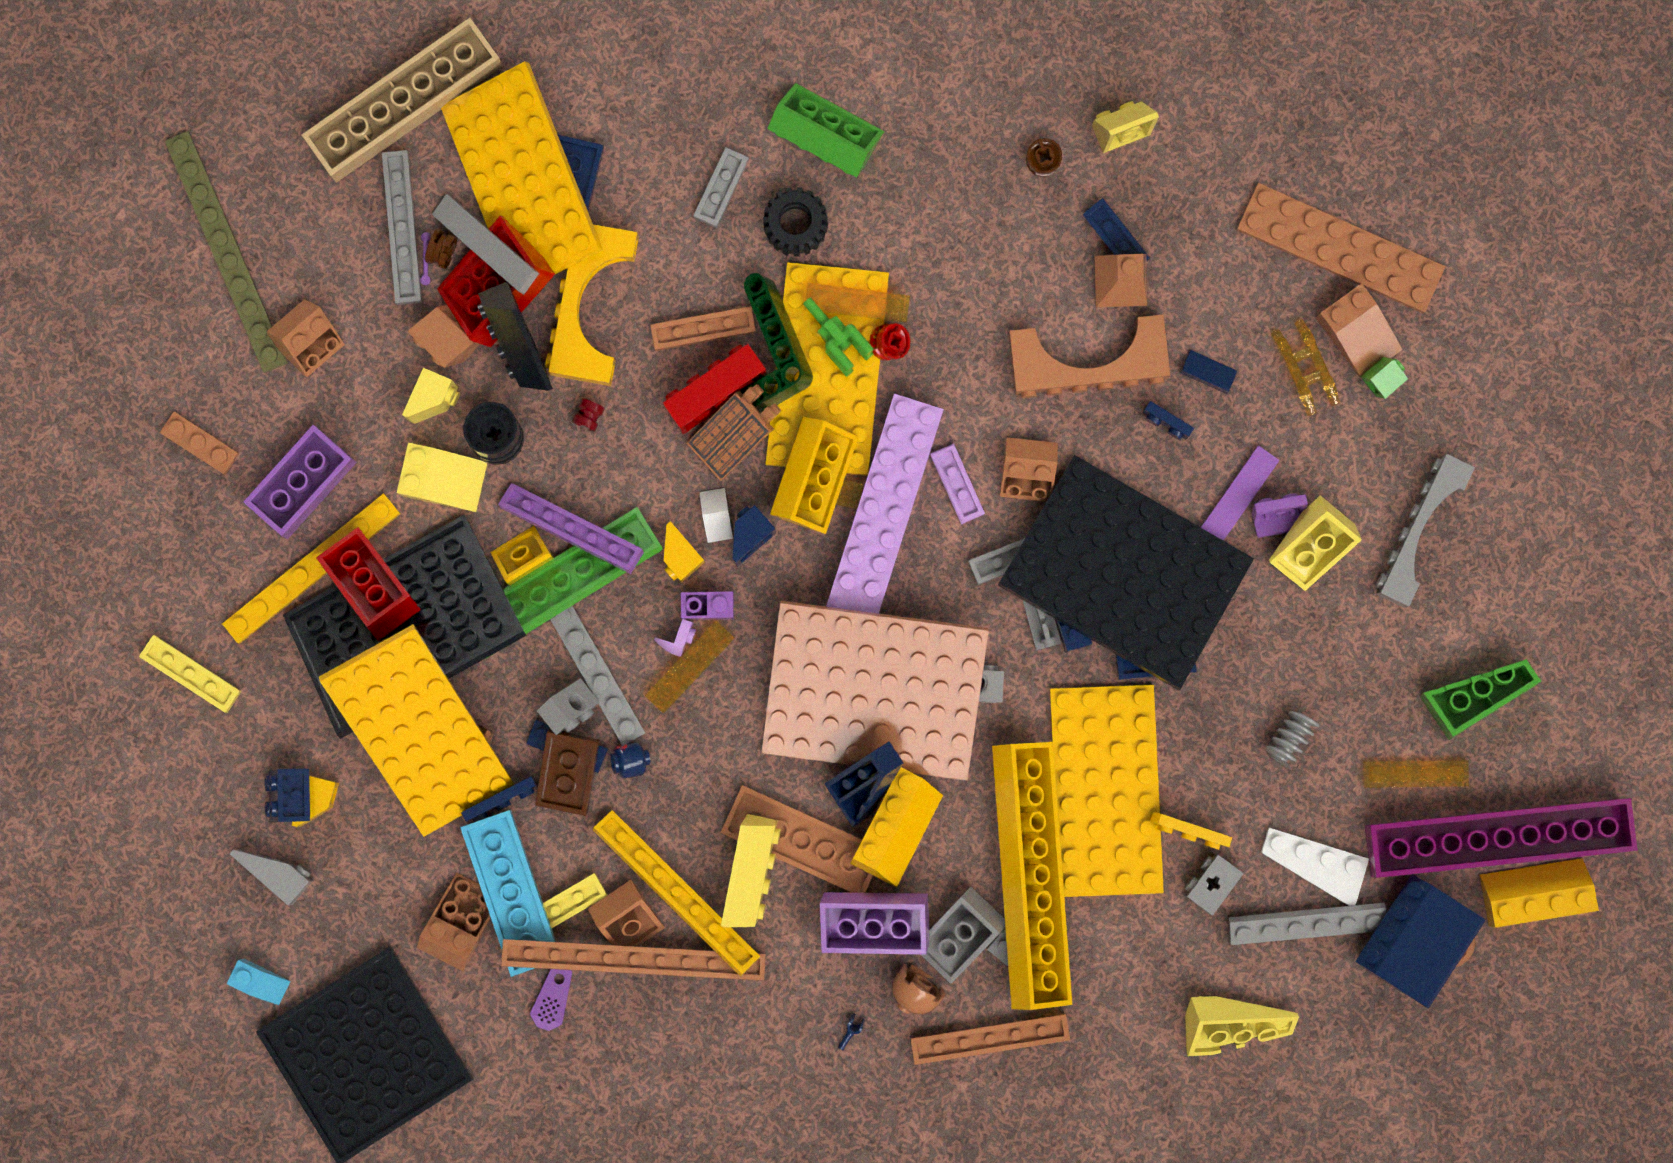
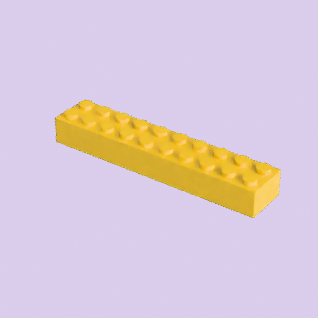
[992,742,1072,1010]

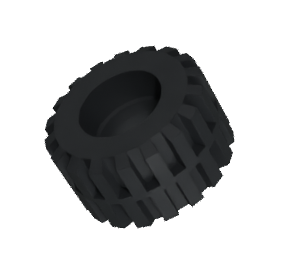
[763,187,828,257]

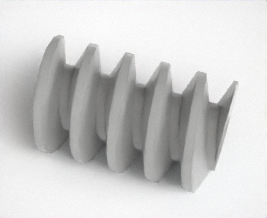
[1265,711,1320,769]

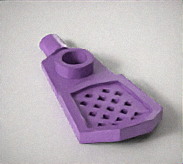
[530,969,572,1031]

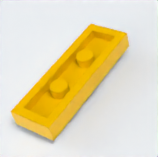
[1150,812,1232,850]

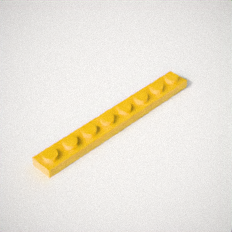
[222,493,401,644]
[593,810,760,977]

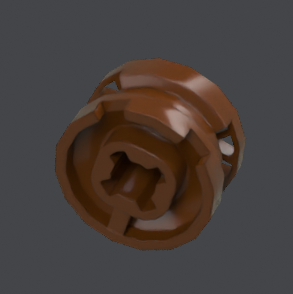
[1026,138,1063,177]
[425,229,458,269]

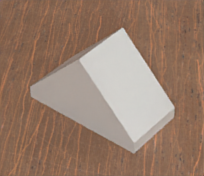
[699,488,733,543]

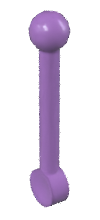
[420,232,431,286]

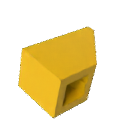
[291,775,339,827]

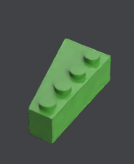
[1420,659,1541,740]

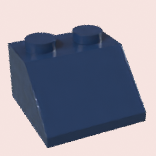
[732,505,776,567]

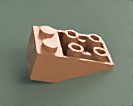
[417,872,491,972]

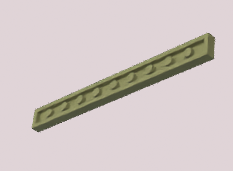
[165,131,288,373]

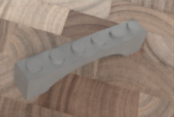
[1376,454,1475,608]

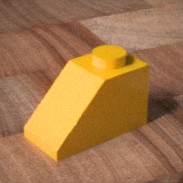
[664,521,705,582]

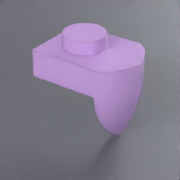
[654,619,696,657]

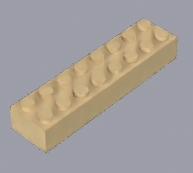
[302,18,503,183]

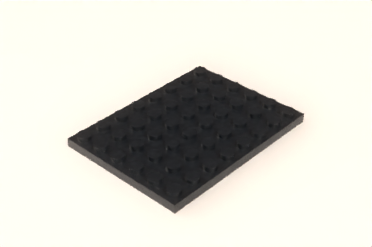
[998,455,1254,691]
[283,515,527,739]

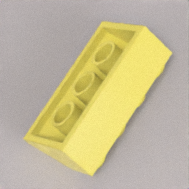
[721,814,781,927]

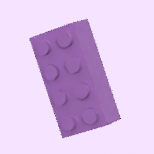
[244,425,357,539]
[820,892,929,954]

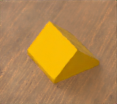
[490,526,554,585]

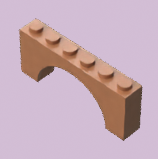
[1008,315,1170,399]

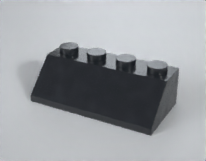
[477,282,553,391]

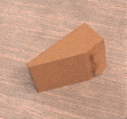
[1316,283,1403,379]

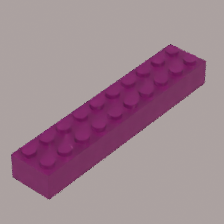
[1364,798,1638,878]

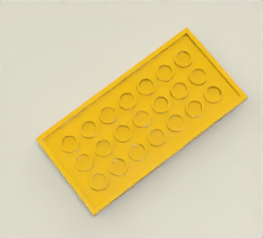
[441,61,603,274]
[766,262,889,476]
[319,624,514,837]
[1050,685,1164,897]

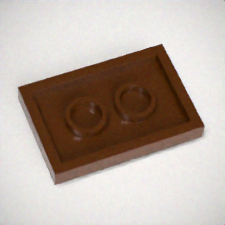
[535,729,600,816]

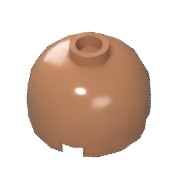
[892,964,946,1014]

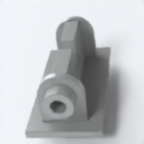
[1023,601,1061,650]

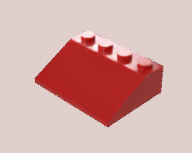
[437,215,555,348]

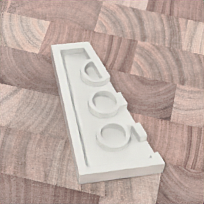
[1261,828,1369,906]

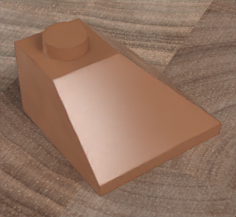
[1095,254,1148,307]

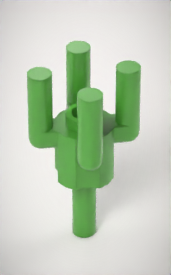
[803,297,874,377]

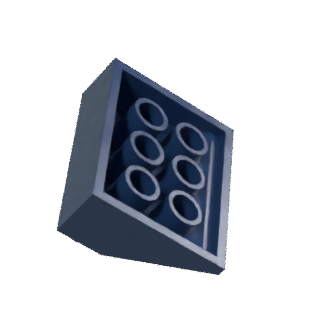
[1355,874,1486,1009]

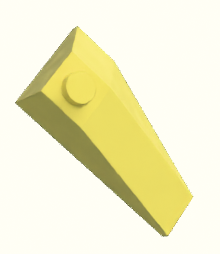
[1185,996,1299,1056]

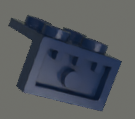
[264,769,310,823]

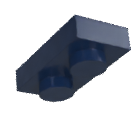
[1143,401,1194,440]

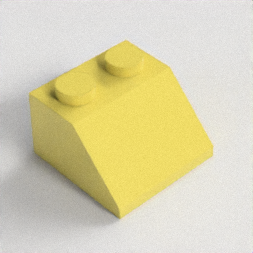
[402,368,460,424]

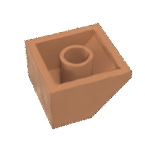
[588,880,665,947]

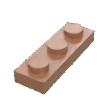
[160,412,239,475]

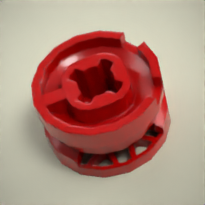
[870,323,911,361]

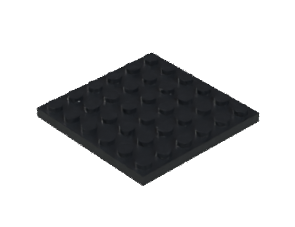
[256,946,474,1163]

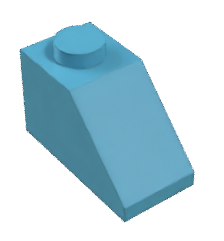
[227,959,291,1005]

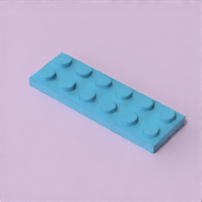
[460,810,556,977]

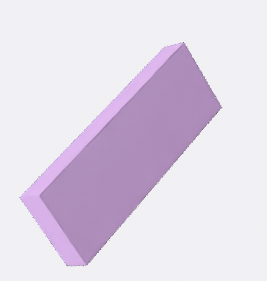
[930,443,985,525]

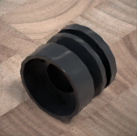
[463,402,524,465]

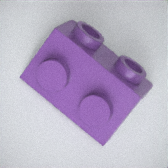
[1252,493,1308,538]

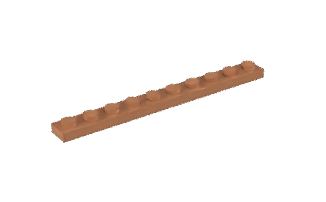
[501,939,766,981]

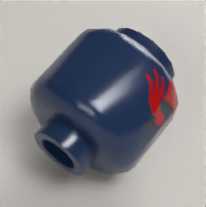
[610,742,650,779]

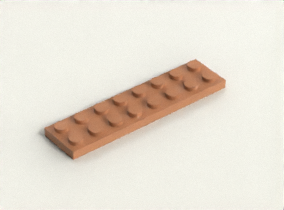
[1237,183,1446,314]

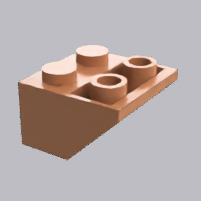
[267,299,345,377]
[408,305,480,368]
[1000,437,1058,502]

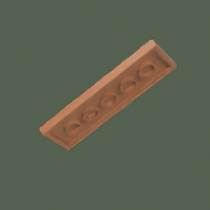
[720,785,873,893]

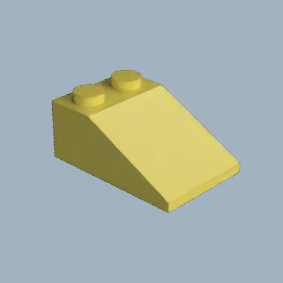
[1092,101,1159,153]
[397,443,487,512]
[1269,495,1362,591]

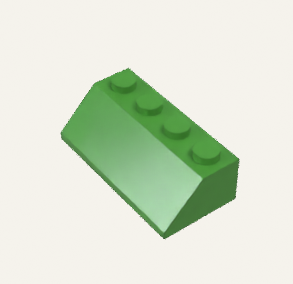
[767,83,884,178]

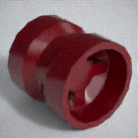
[571,398,605,432]

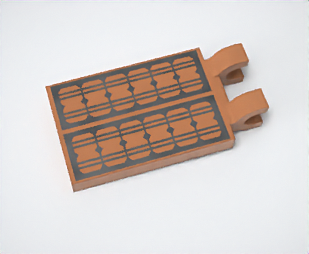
[686,384,782,481]

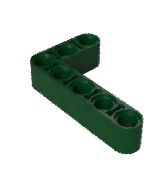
[741,273,813,413]

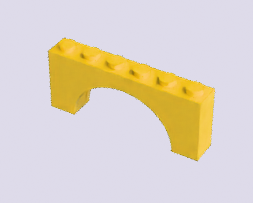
[545,225,639,386]

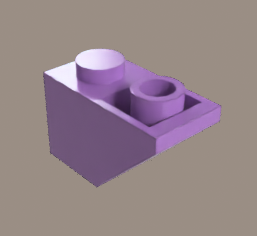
[681,592,734,620]

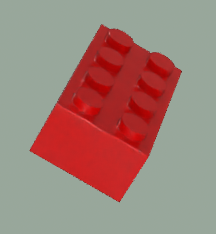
[663,344,767,435]
[316,527,421,641]

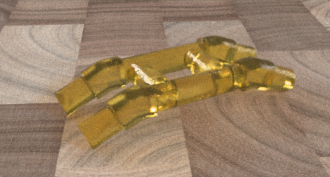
[1271,319,1340,416]

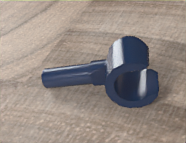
[838,1013,865,1050]

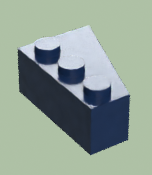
[825,741,904,828]

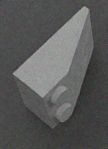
[920,887,1005,984]

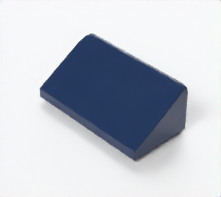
[1180,350,1237,394]

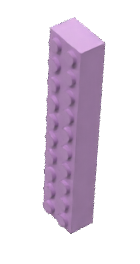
[826,394,944,614]

